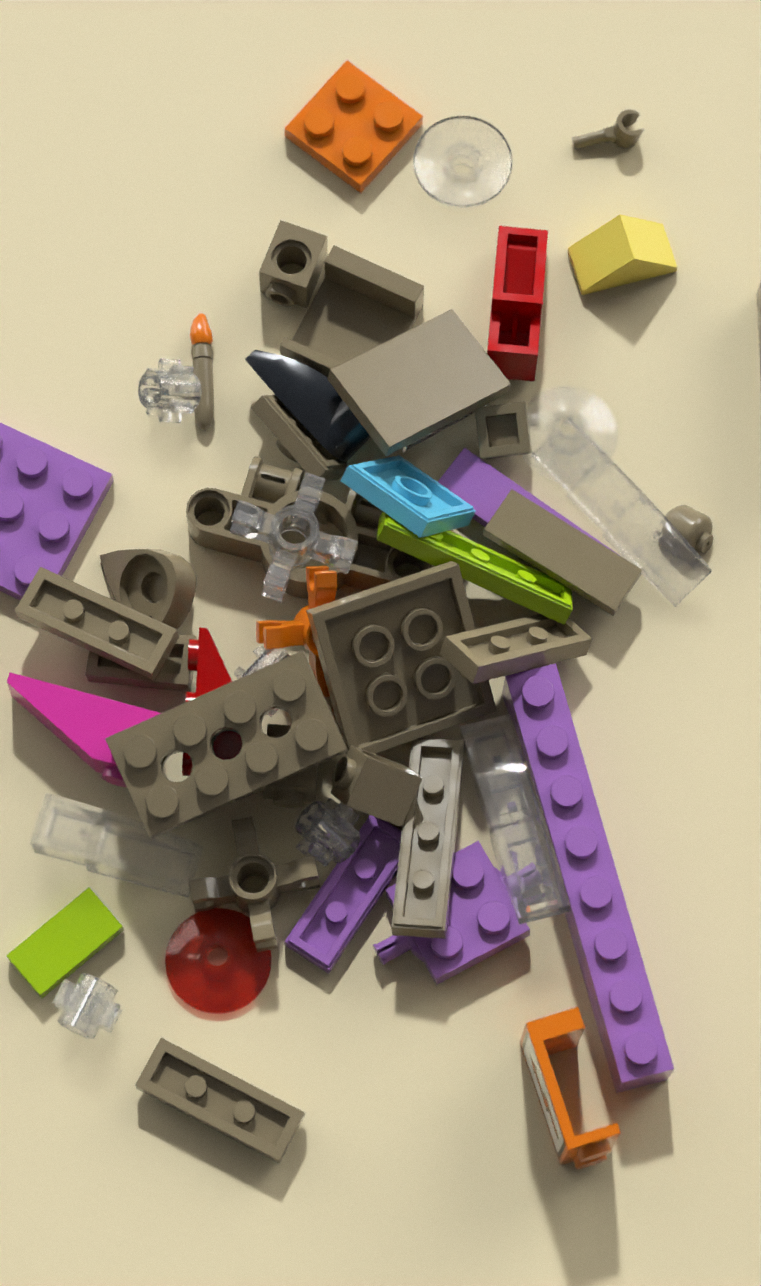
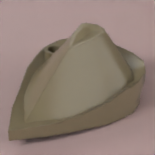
[99,549,196,630]

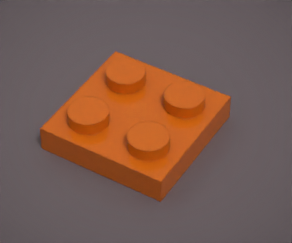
[285,60,423,193]

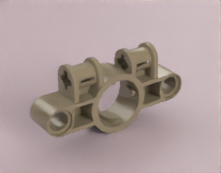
[186,456,432,599]

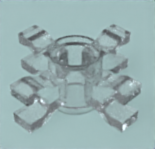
[230,472,358,602]

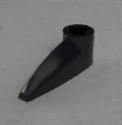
[245,350,371,462]

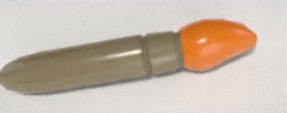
[190,313,214,430]

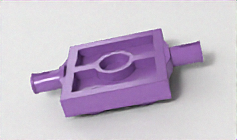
[373,841,542,985]

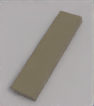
[391,738,465,939]

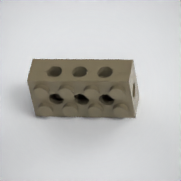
[105,650,348,839]

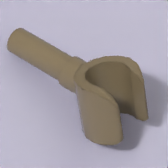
[572,109,644,149]

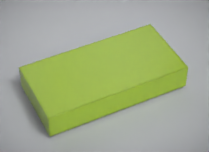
[6,887,124,999]

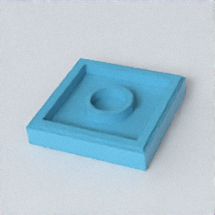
[340,455,476,538]

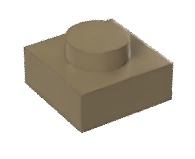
[475,401,532,460]

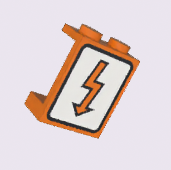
[520,1007,621,1169]

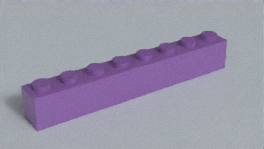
[502,663,674,1093]

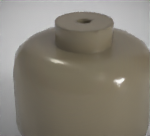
[658,505,714,560]

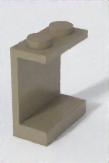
[280,245,424,377]

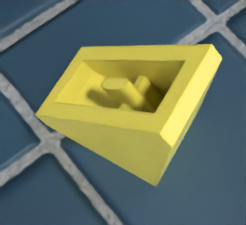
[567,214,677,295]

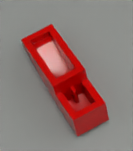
[487,226,548,382]

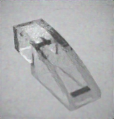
[31,792,203,898]

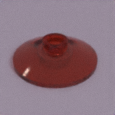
[165,908,272,1014]

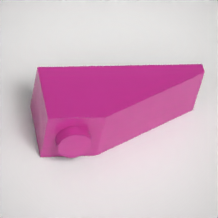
[7,672,161,788]

